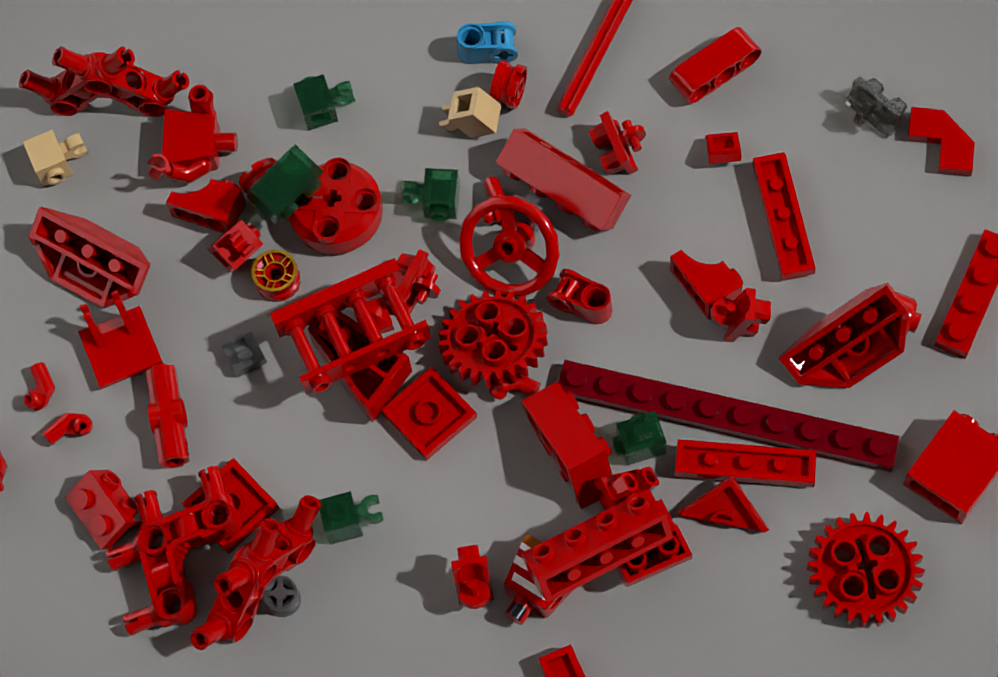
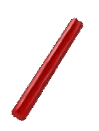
[557,0,633,117]

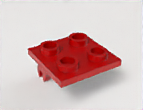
[78,290,163,390]

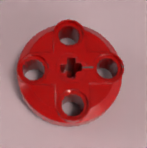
[286,157,383,254]

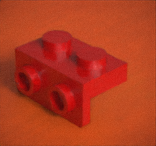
[65,470,142,550]

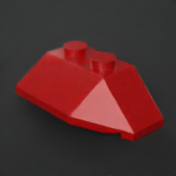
[28,207,150,308]
[778,282,909,388]

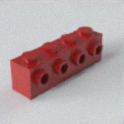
[495,128,632,232]
[521,489,674,603]

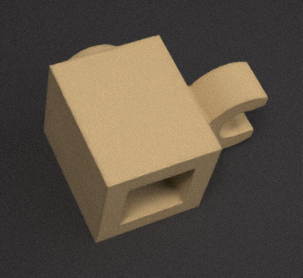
[439,86,501,138]
[23,129,88,187]

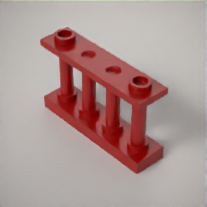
[269,258,431,395]

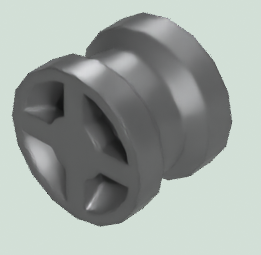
[263,576,301,617]

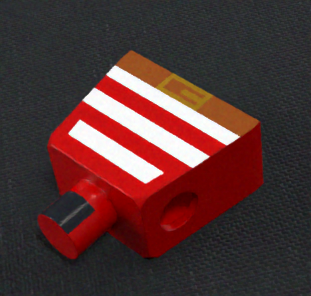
[504,534,573,625]

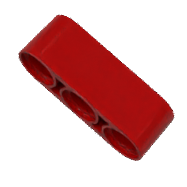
[669,27,762,104]

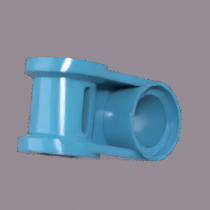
[457,21,518,64]

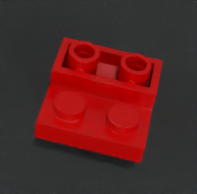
[615,499,692,587]

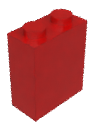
[903,410,998,524]

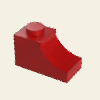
[166,179,246,233]
[670,249,743,320]

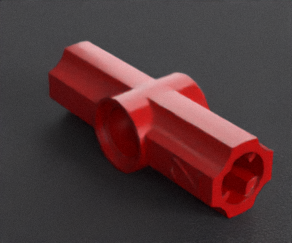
[146,364,190,469]

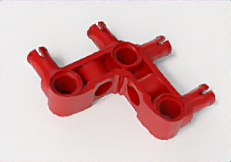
[19,46,189,117]
[106,466,243,636]
[190,495,321,650]

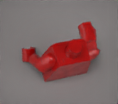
[147,85,238,183]

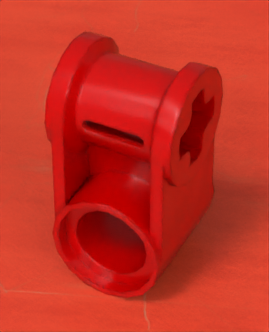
[546,269,613,324]

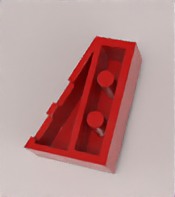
[307,311,412,423]
[522,382,612,509]

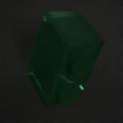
[247,144,324,224]

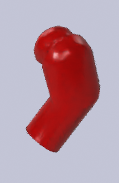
[482,176,505,225]
[24,362,55,411]
[489,373,541,400]
[42,413,93,445]

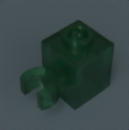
[293,74,355,131]
[401,168,460,222]
[612,411,667,466]
[319,491,384,545]

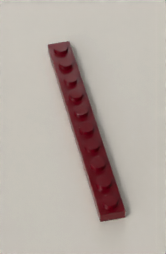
[558,360,900,472]

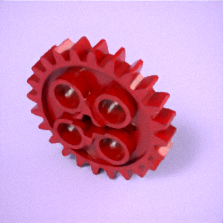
[438,289,548,388]
[807,512,925,628]

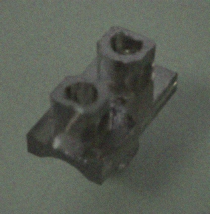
[844,76,907,138]

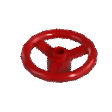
[459,196,560,297]

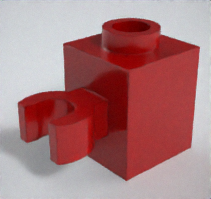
[207,219,263,273]

